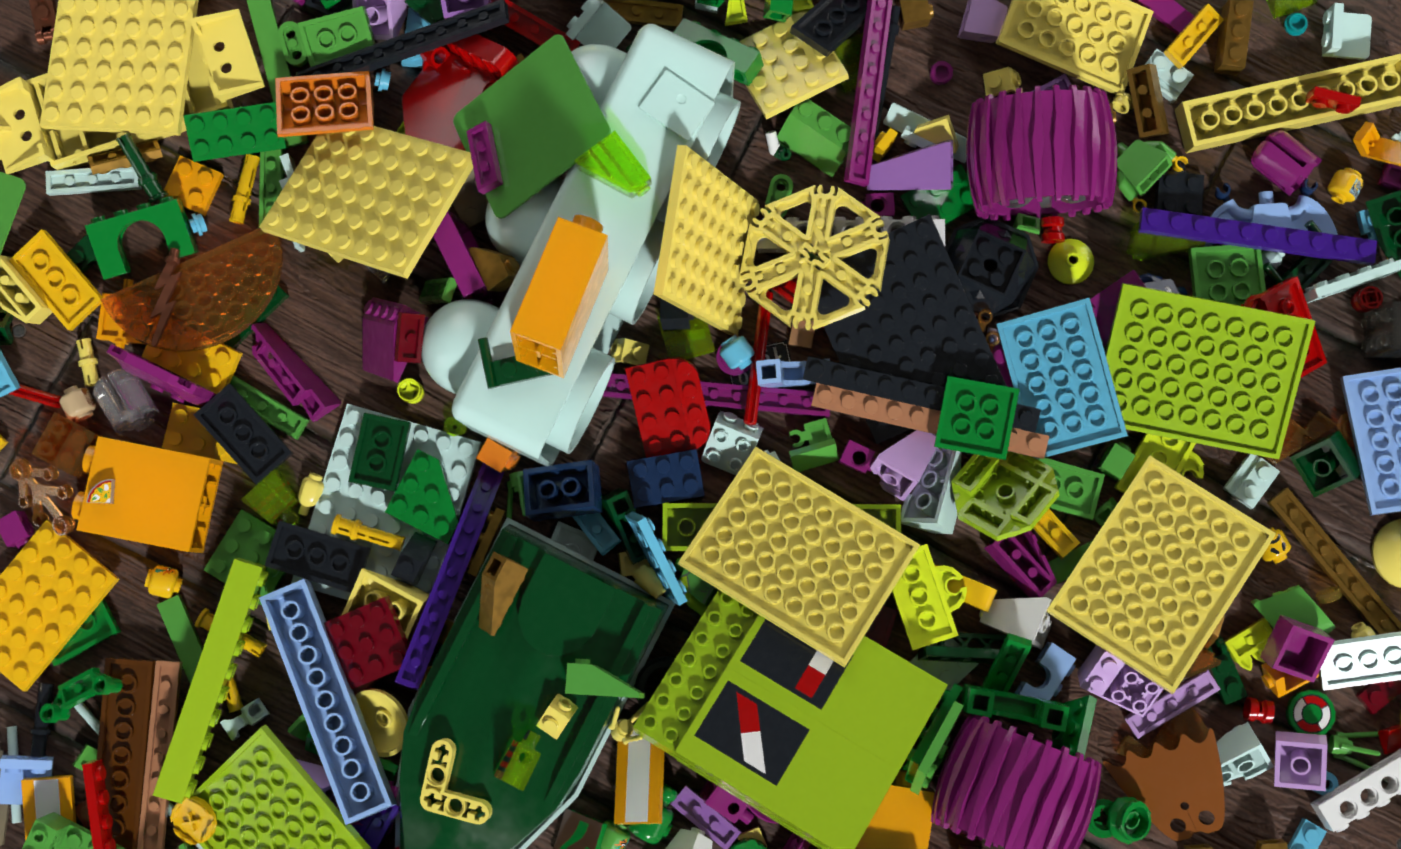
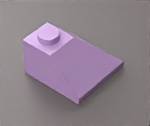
[352,0,407,40]

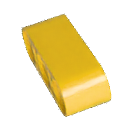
[935,565,997,613]

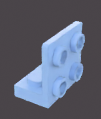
[0,755,54,805]

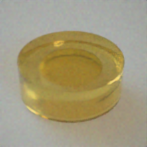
[1316,586,1342,604]

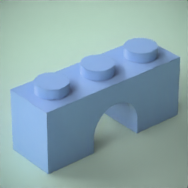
[1014,642,1076,700]

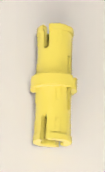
[76,338,101,387]

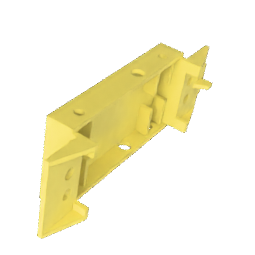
[0,9,265,174]

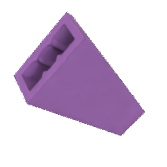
[867,140,953,190]

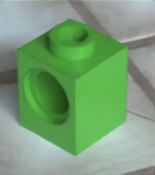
[1095,442,1136,481]

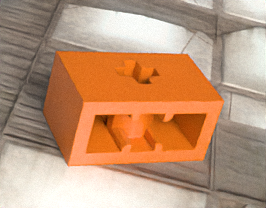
[476,438,521,473]

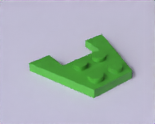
[910,701,964,795]

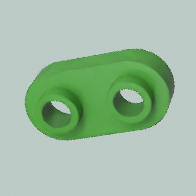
[278,21,308,68]
[764,174,793,218]

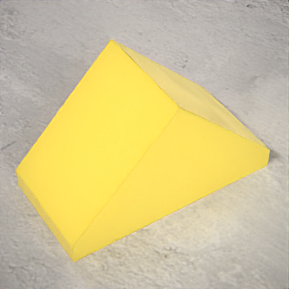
[914,115,959,153]

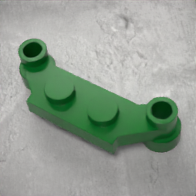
[40,668,123,723]

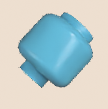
[720,334,754,370]

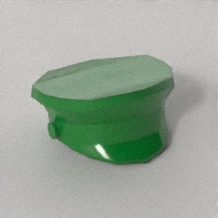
[1108,797,1152,844]

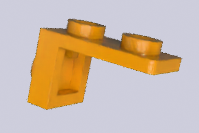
[1353,121,1401,166]
[1261,663,1319,698]

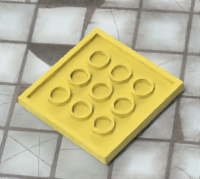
[739,11,849,120]

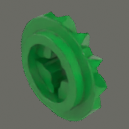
[1088,799,1113,838]

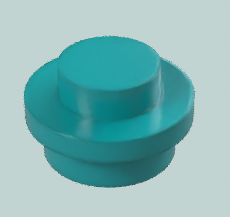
[1284,13,1308,36]

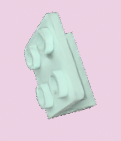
[566,0,631,48]
[1321,3,1372,60]
[701,411,763,475]

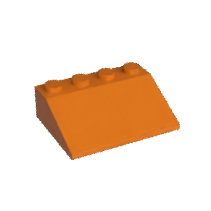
[275,71,374,137]

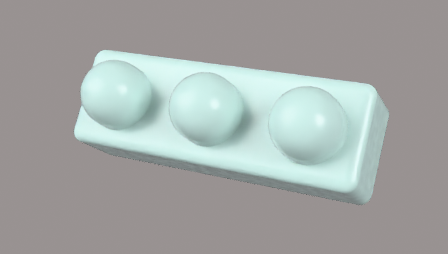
[421,24,741,467]

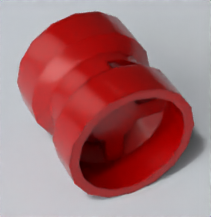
[1041,216,1065,244]
[1351,286,1383,313]
[1243,697,1275,725]

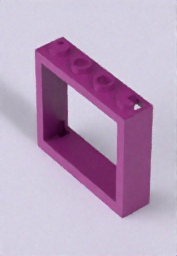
[433,210,505,305]

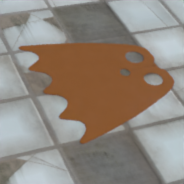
[1103,728,1225,841]

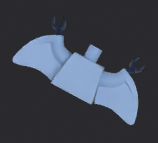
[1202,179,1338,247]

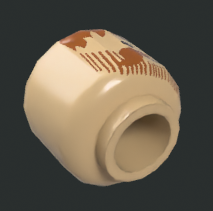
[59,385,96,422]

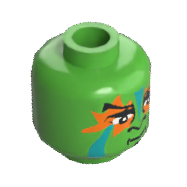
[600,820,631,849]

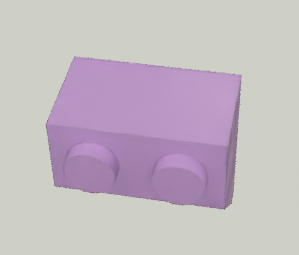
[1274,731,1327,791]

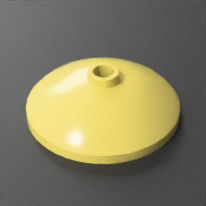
[1371,519,1401,588]
[355,688,408,757]

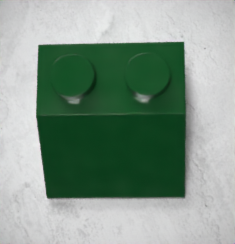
[1290,430,1361,498]

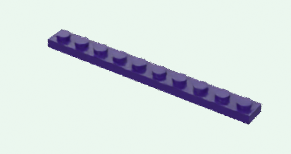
[1138,207,1377,265]
[395,463,505,691]

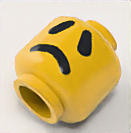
[1262,527,1291,564]

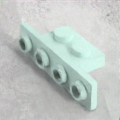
[883,103,967,163]

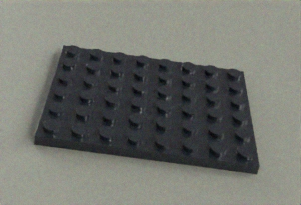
[815,214,1007,444]

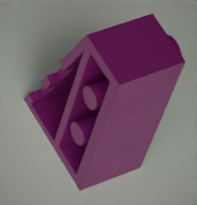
[984,531,1057,598]

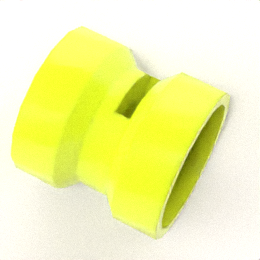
[397,378,424,404]

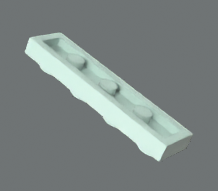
[45,167,142,196]

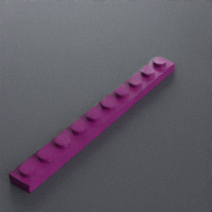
[844,0,893,187]
[602,374,830,417]

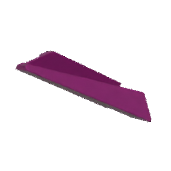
[251,323,342,422]

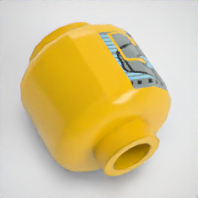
[1327,168,1364,204]

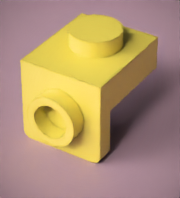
[983,67,1021,96]
[610,338,649,366]
[536,694,578,740]

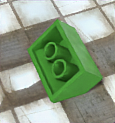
[777,99,851,178]

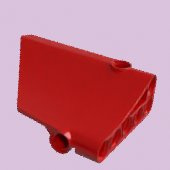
[402,34,520,151]

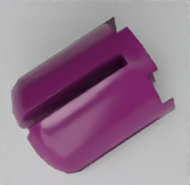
[1251,129,1322,197]

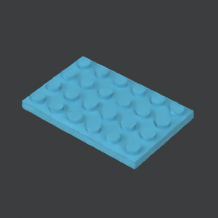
[996,298,1128,459]

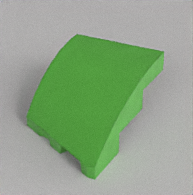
[1251,585,1336,634]

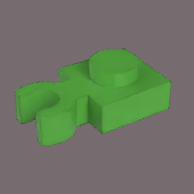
[789,418,832,448]

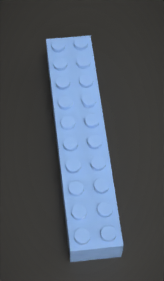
[259,579,397,825]

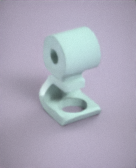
[220,698,270,741]

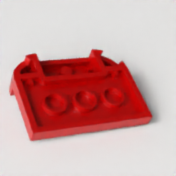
[1240,276,1327,378]
[625,357,710,458]

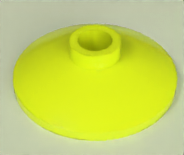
[1047,239,1094,285]

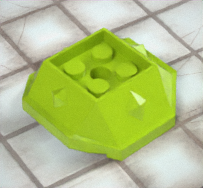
[951,451,1059,541]

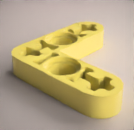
[420,738,492,825]

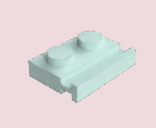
[1145,49,1194,103]
[1223,454,1280,509]

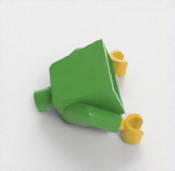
[1116,140,1188,213]

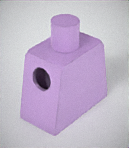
[958,0,1008,43]

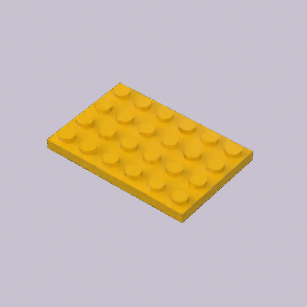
[0,520,120,692]

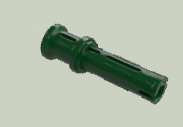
[116,133,168,203]

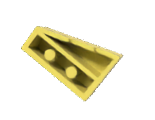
[0,255,53,324]

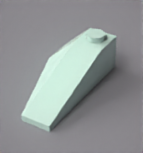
[901,447,962,534]
[1216,722,1274,786]

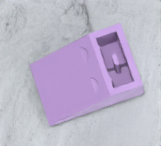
[1077,645,1163,717]

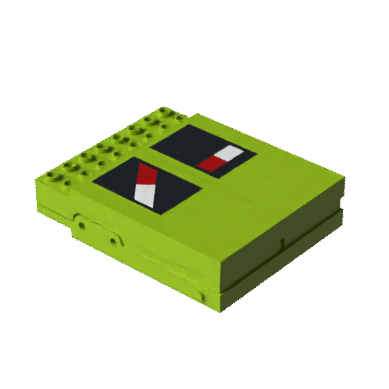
[633,590,948,849]

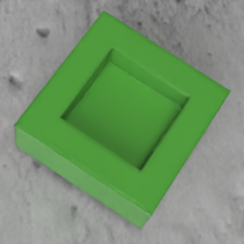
[72,743,98,771]

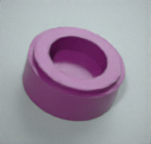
[929,61,953,85]

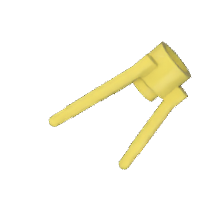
[608,701,649,745]

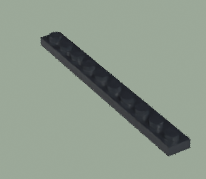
[296,0,510,76]
[803,356,1041,433]

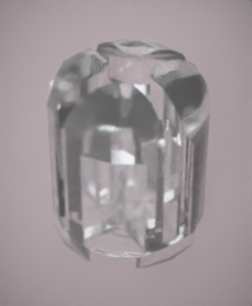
[93,368,160,436]

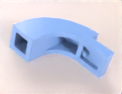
[756,359,830,388]

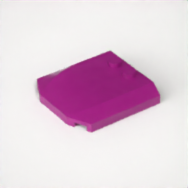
[106,344,216,407]

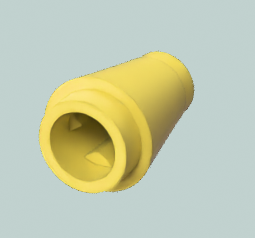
[632,564,666,600]

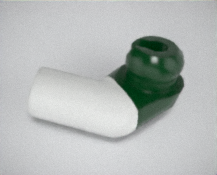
[765,130,792,161]

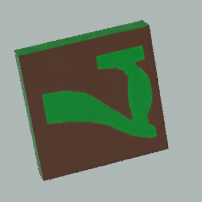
[554,808,607,849]

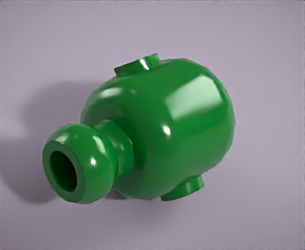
[628,783,678,844]

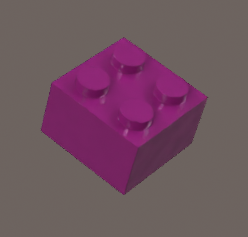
[1260,615,1335,683]

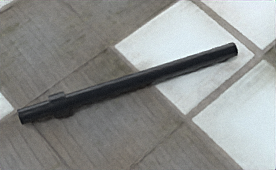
[874,6,901,144]

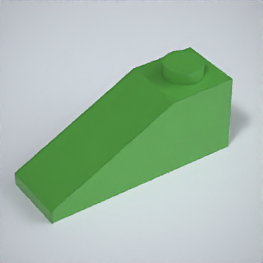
[565,659,645,698]

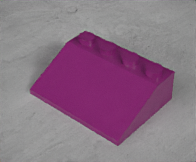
[363,297,429,383]

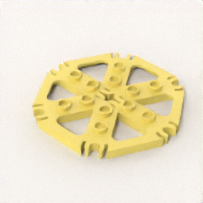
[740,185,890,330]

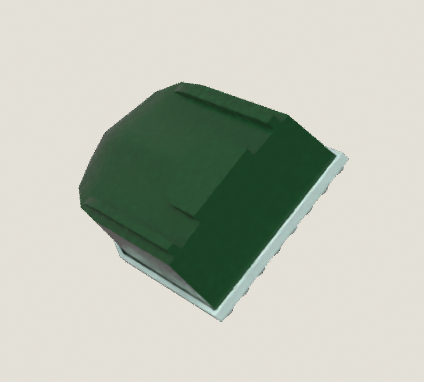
[395,517,675,849]

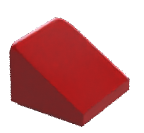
[1378,725,1401,754]

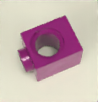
[860,193,895,220]
[838,440,876,474]
[0,510,36,549]

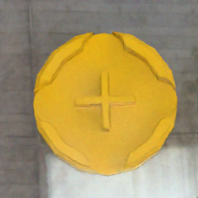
[170,796,217,845]

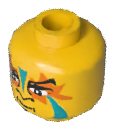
[144,565,183,599]

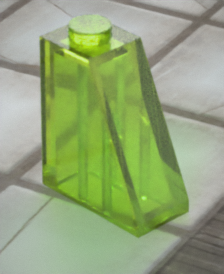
[574,131,652,199]

